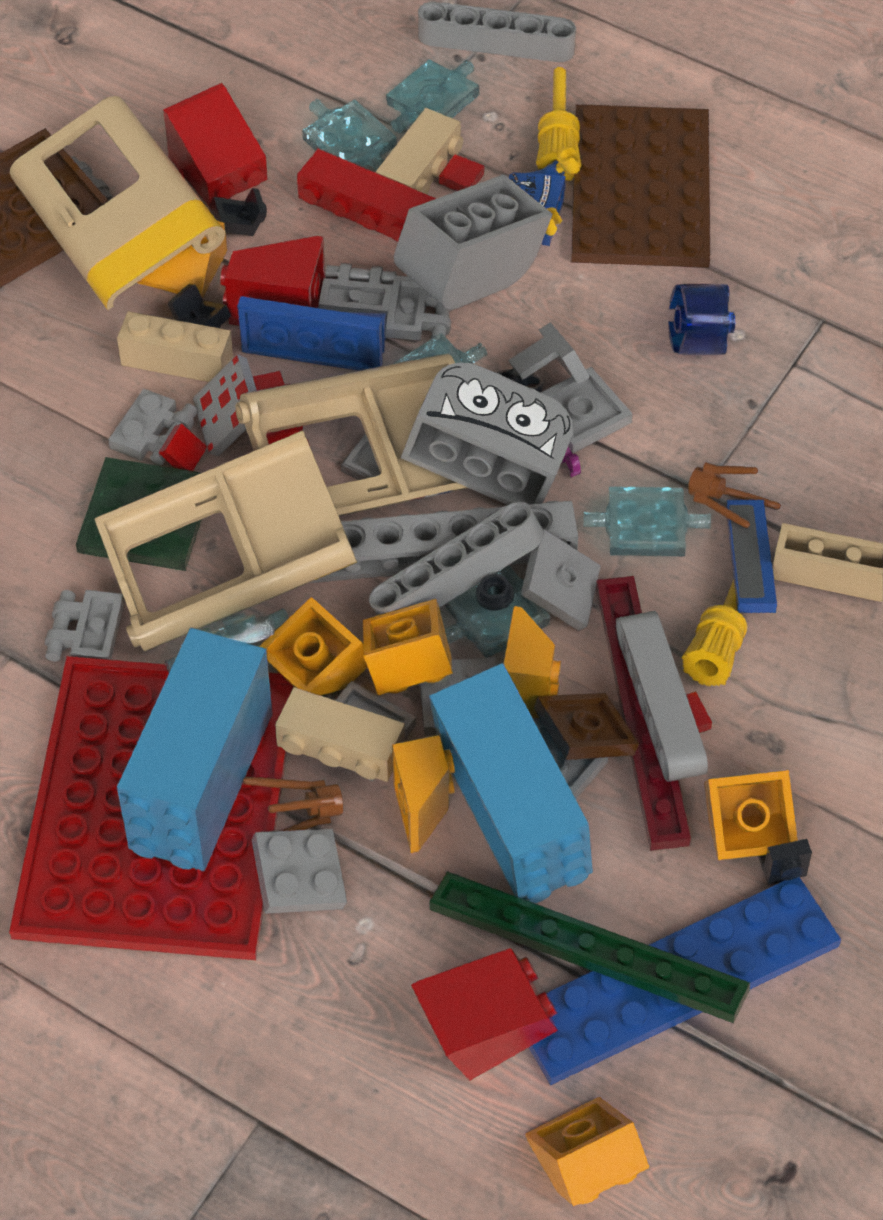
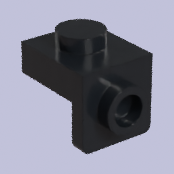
[209,188,267,236]
[168,284,231,328]
[758,839,812,885]

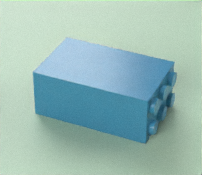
[117,628,273,871]
[429,663,593,903]

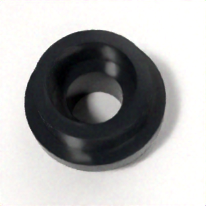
[476,574,514,611]

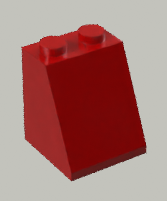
[163,83,268,206]
[220,236,325,326]
[411,948,558,1081]

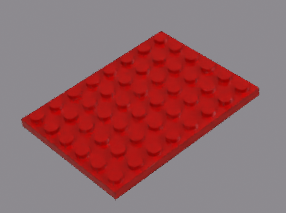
[9,656,294,960]

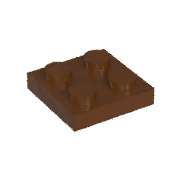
[533,693,639,760]

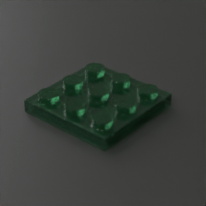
[76,457,202,571]

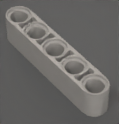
[418,2,576,62]
[369,501,544,615]
[616,611,708,782]

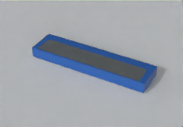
[726,500,777,613]

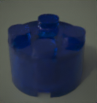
[668,284,736,355]

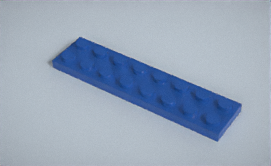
[528,877,841,1086]

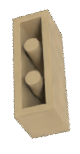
[375,108,463,194]
[117,311,233,382]
[773,523,883,602]
[275,687,405,782]

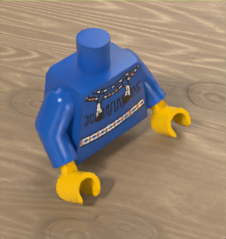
[509,146,579,246]

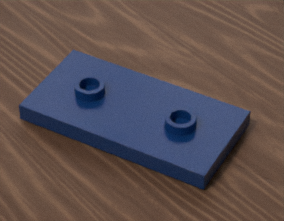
[238,296,383,371]

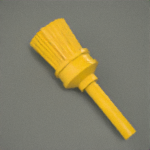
[536,67,582,181]
[682,579,748,686]

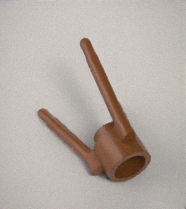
[688,462,781,528]
[243,777,343,831]

